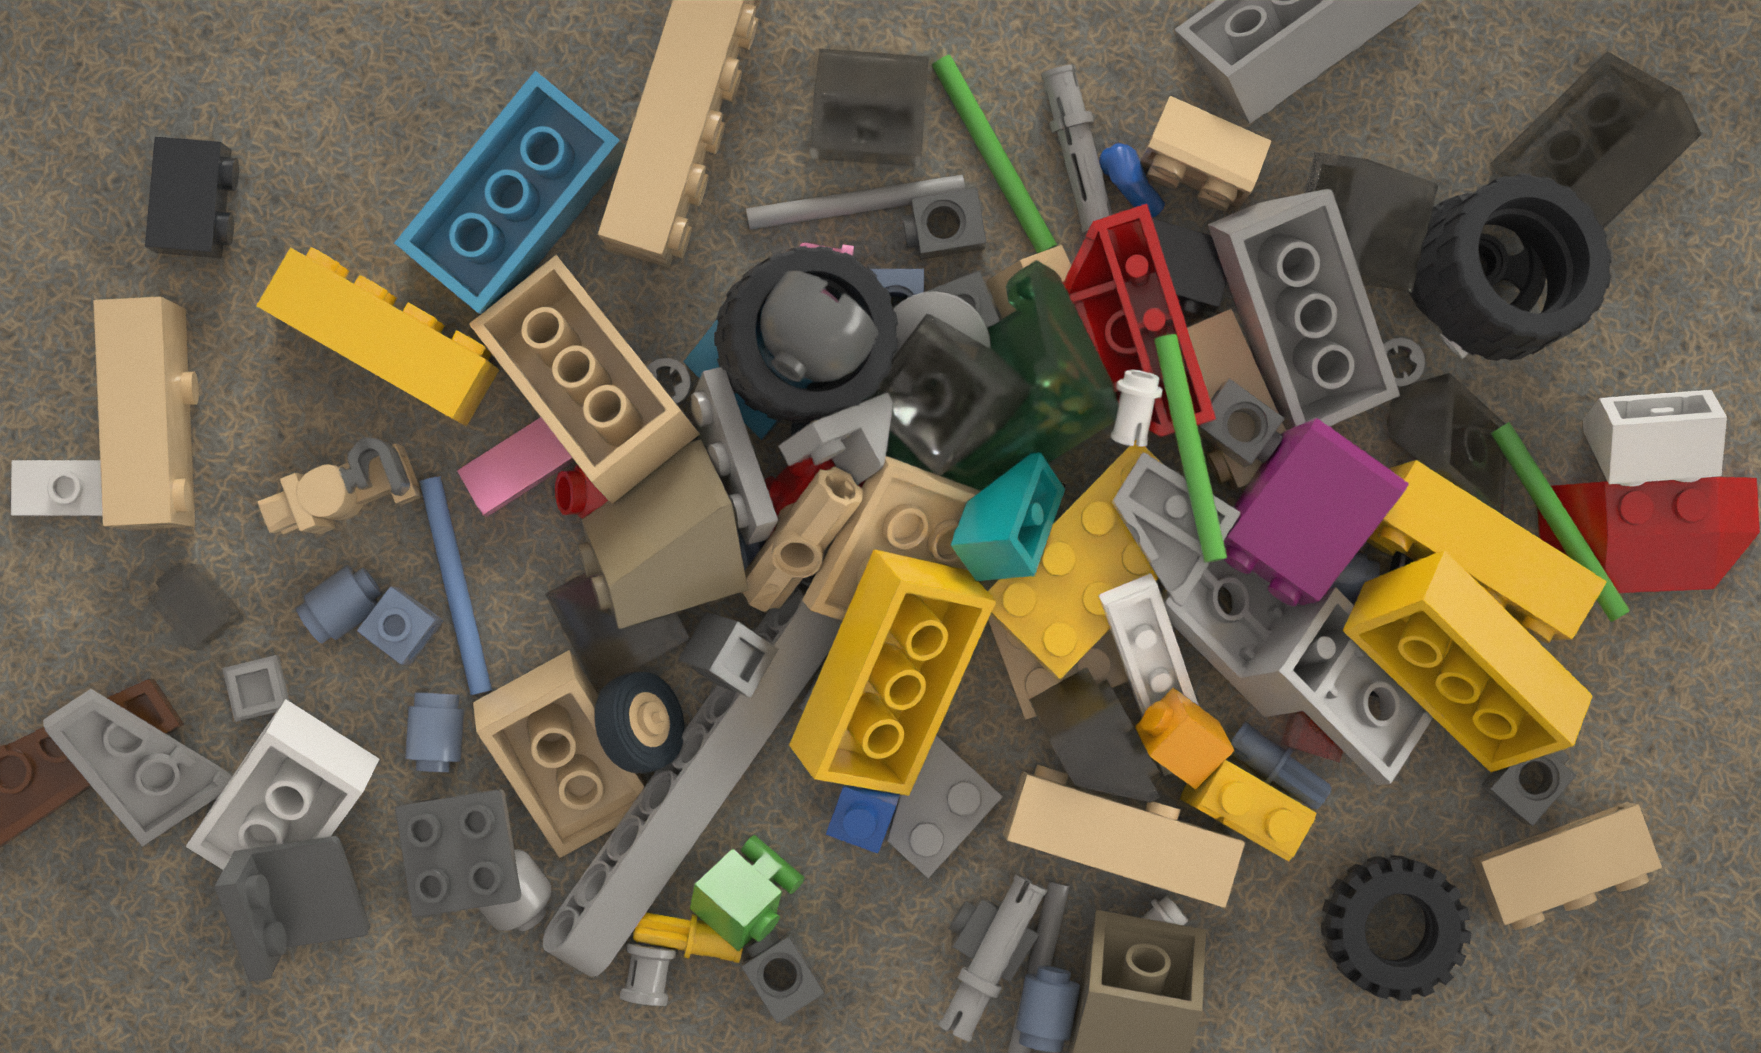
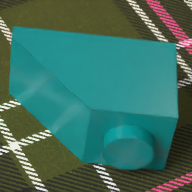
[951,453,1065,581]

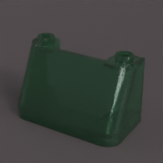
[874,260,1119,491]

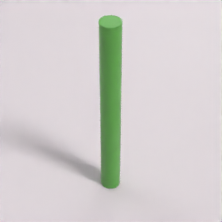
[931,55,1057,254]
[1154,334,1227,563]
[1490,422,1630,622]

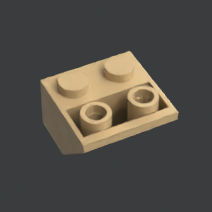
[1140,96,1271,211]

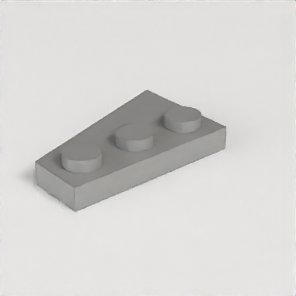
[685,367,778,545]

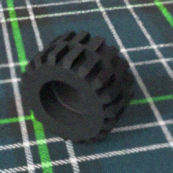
[1321,855,1471,1001]

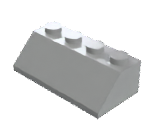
[1174,0,1424,124]
[1208,189,1400,431]

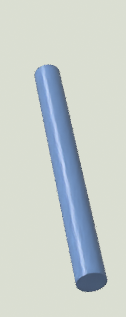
[419,476,492,695]

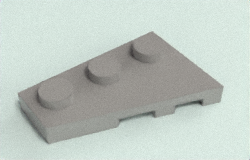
[43,689,232,847]

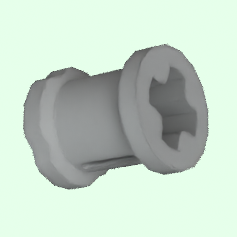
[620,941,676,1006]

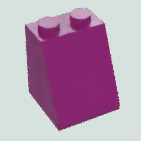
[1223,418,1409,606]

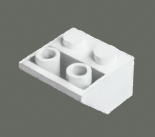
[1583,390,1727,486]

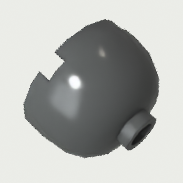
[760,271,878,382]

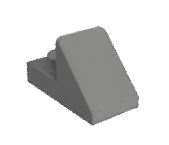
[779,392,893,485]

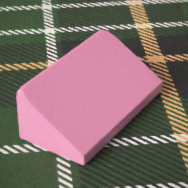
[457,417,575,517]

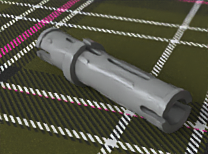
[1041,64,1113,233]
[938,874,1048,1042]

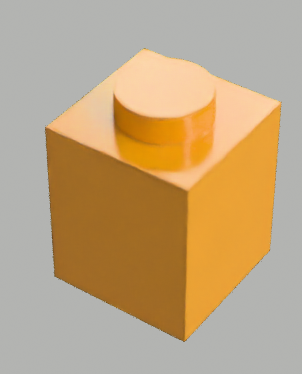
[1135,688,1235,789]

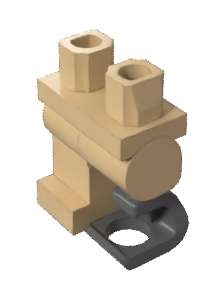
[258,438,423,535]

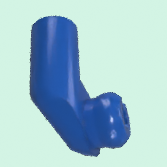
[1099,143,1165,218]

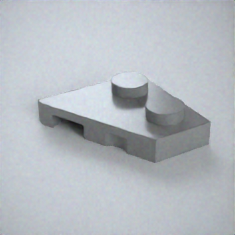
[1112,452,1241,607]
[887,736,1003,879]

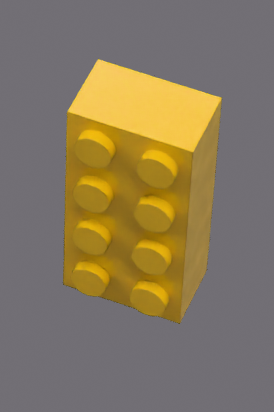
[256,247,499,427]
[988,440,1163,680]
[1367,460,1607,643]
[789,549,996,796]
[1343,550,1593,772]

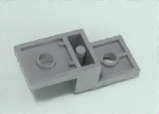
[1161,560,1433,785]

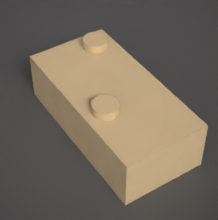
[469,255,700,504]
[93,297,199,531]
[1003,764,1245,908]

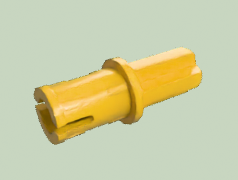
[633,912,743,963]

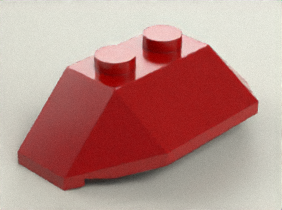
[1057,204,1216,437]
[1537,477,1760,593]

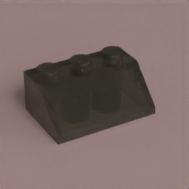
[1490,51,1702,228]

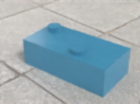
[394,70,626,315]

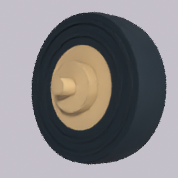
[594,672,685,773]

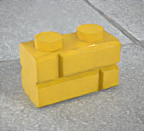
[1180,760,1317,862]

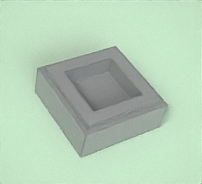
[222,655,290,722]

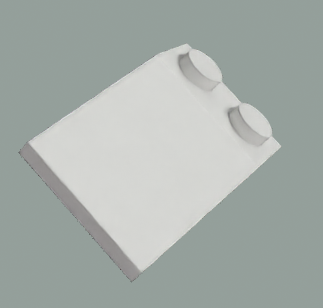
[186,699,379,870]

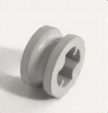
[1383,337,1425,388]
[647,358,692,406]

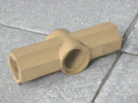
[741,467,863,613]

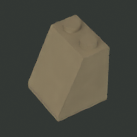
[577,439,748,629]
[1068,910,1206,1053]

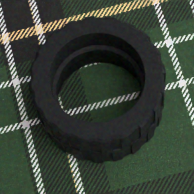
[1417,174,1612,361]
[714,246,899,423]

